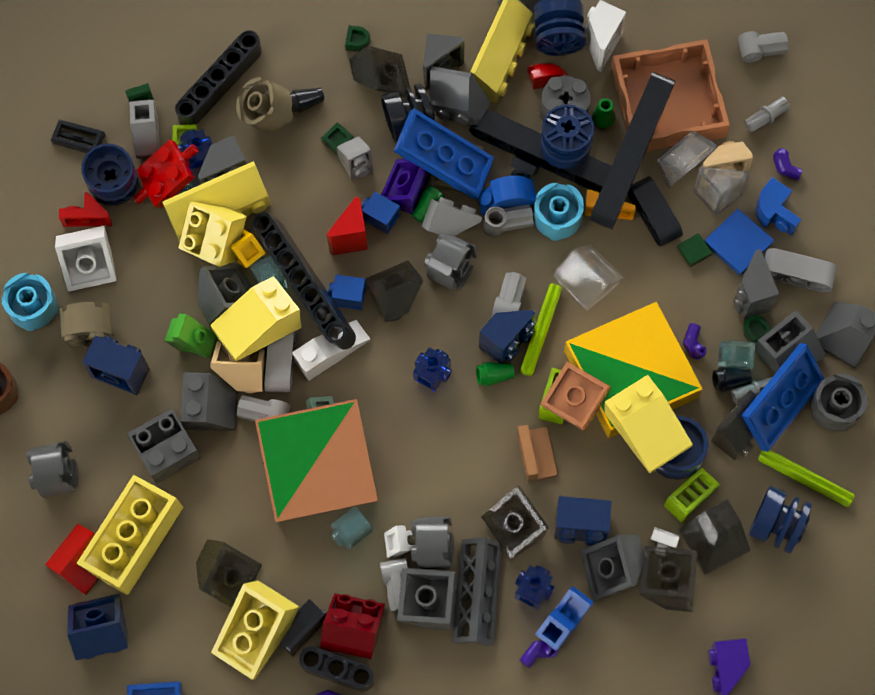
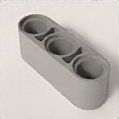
[765,248,837,293]
[265,330,297,393]

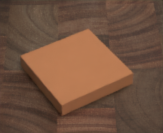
[540,362,611,432]

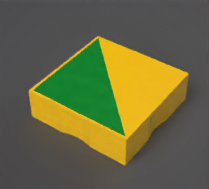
[564,301,703,439]

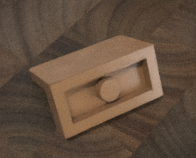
[517,425,557,482]

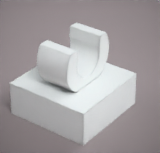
[384,526,415,558]
[651,527,679,557]

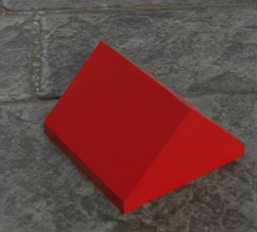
[326,196,368,255]
[45,524,99,595]

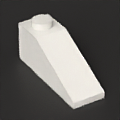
[292,320,370,381]

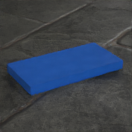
[394,108,494,200]
[741,343,825,452]

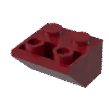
[320,593,385,659]

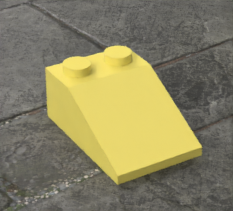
[210,276,302,361]
[605,375,693,473]
[211,581,300,680]

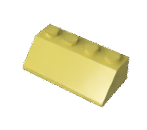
[470,0,535,104]
[163,161,270,241]
[77,475,184,596]

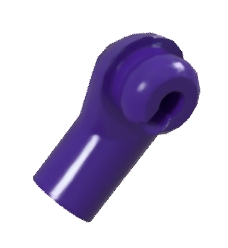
[773,148,803,181]
[683,323,707,360]

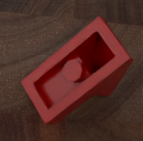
[58,191,112,227]

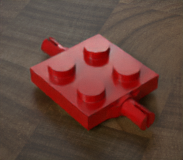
[133,139,199,209]

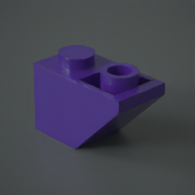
[708,639,750,695]

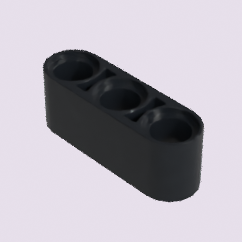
[628,176,683,247]
[299,646,374,692]

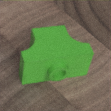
[164,314,217,358]

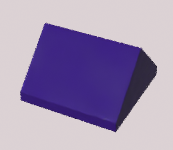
[381,159,431,215]

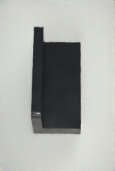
[279,599,327,656]

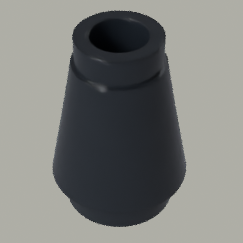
[290,87,324,113]
[712,367,752,392]

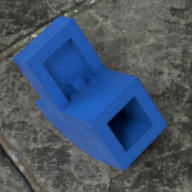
[478,176,536,216]
[756,177,801,235]
[535,586,594,651]

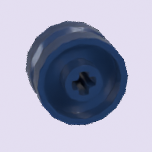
[656,416,709,480]

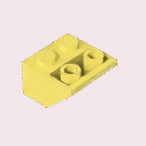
[178,202,247,267]

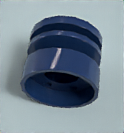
[533,0,586,56]
[540,104,594,169]
[81,144,139,206]
[749,485,812,554]

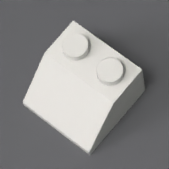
[585,0,626,72]
[55,226,117,292]

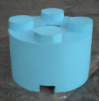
[533,183,584,241]
[2,273,58,331]

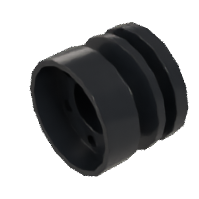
[381,83,435,144]

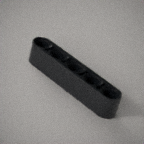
[175,30,262,125]

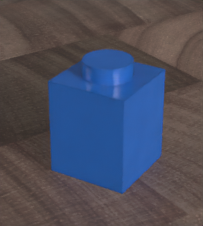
[361,192,401,234]
[328,275,366,310]

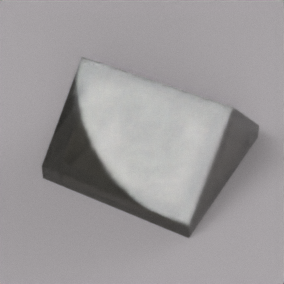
[481,486,549,559]

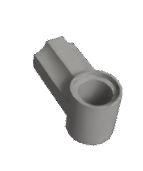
[738,31,788,63]
[483,204,534,236]
[491,272,526,318]
[237,395,291,422]
[380,558,408,613]

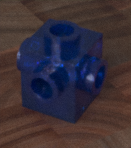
[178,129,212,170]
[413,347,452,392]
[515,565,555,610]

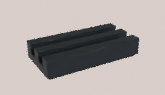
[51,119,105,153]

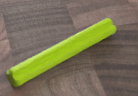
[520,283,562,376]
[758,450,855,507]

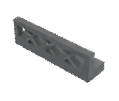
[452,537,502,647]

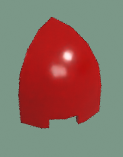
[527,63,568,90]

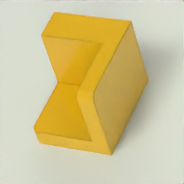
[230,229,266,268]

